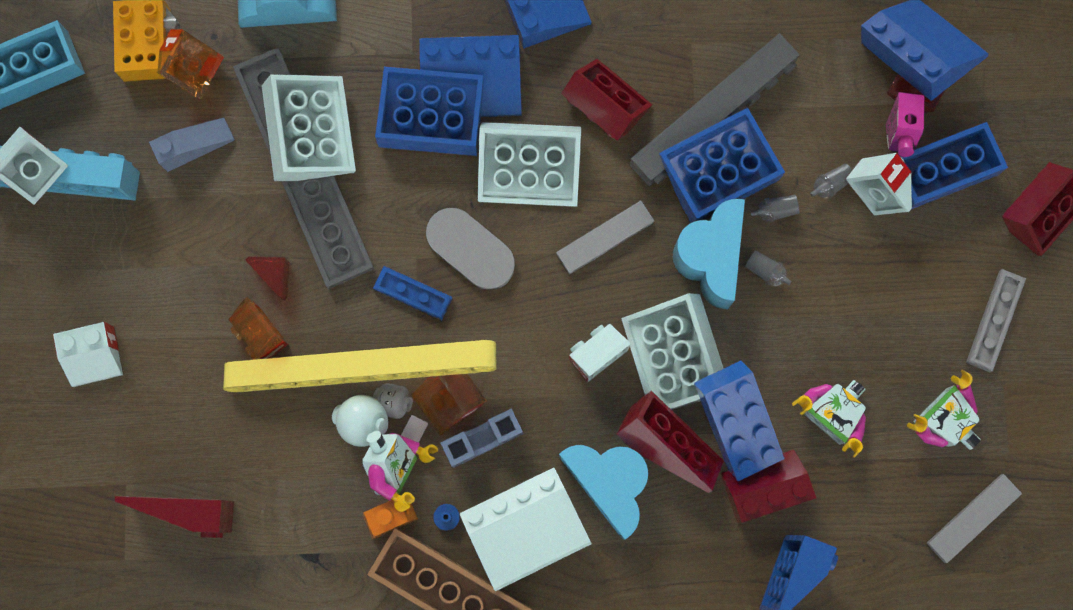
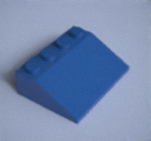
[504,0,592,49]
[861,0,989,101]
[419,35,522,117]
[375,67,484,156]
[659,108,785,223]
[759,535,838,610]

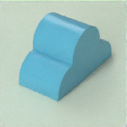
[238,0,337,28]
[673,199,745,309]
[559,445,648,540]

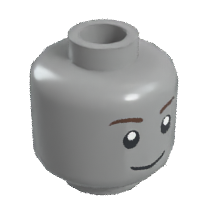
[373,383,413,419]

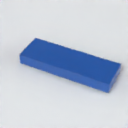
[373,266,453,321]

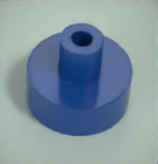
[434,504,460,530]

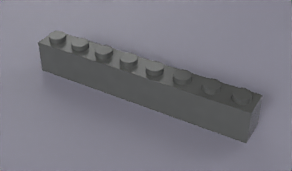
[630,33,800,187]

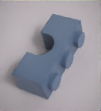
[441,408,523,468]

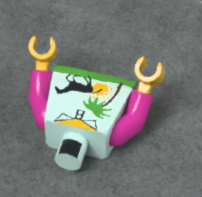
[907,370,981,450]
[792,380,866,458]
[363,431,438,512]

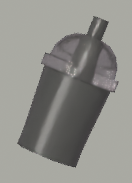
[810,164,852,198]
[751,194,799,223]
[745,250,792,286]

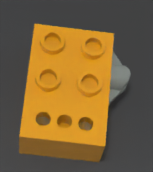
[113,0,181,82]

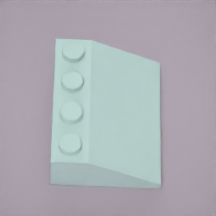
[262,75,356,181]
[478,122,581,206]
[621,293,724,410]
[460,468,591,591]

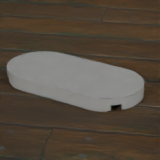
[426,208,515,290]

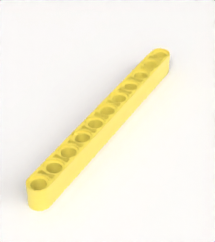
[223,340,497,392]

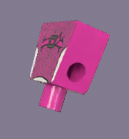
[886,92,924,157]

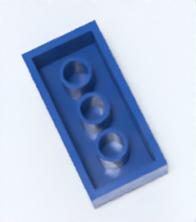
[900,122,1008,209]
[694,361,785,481]

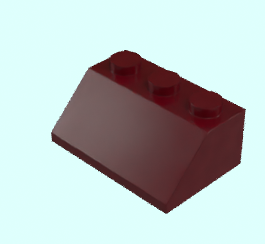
[561,59,652,141]
[1002,162,1073,257]
[720,449,816,523]

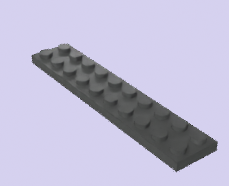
[233,48,374,289]

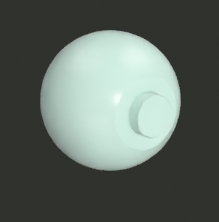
[332,395,388,447]

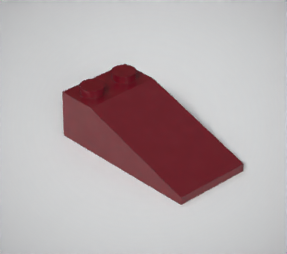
[617,391,724,493]
[115,496,234,538]

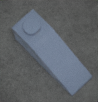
[149,118,235,172]

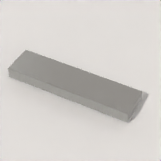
[556,201,654,275]
[966,269,1026,372]
[927,474,1022,563]

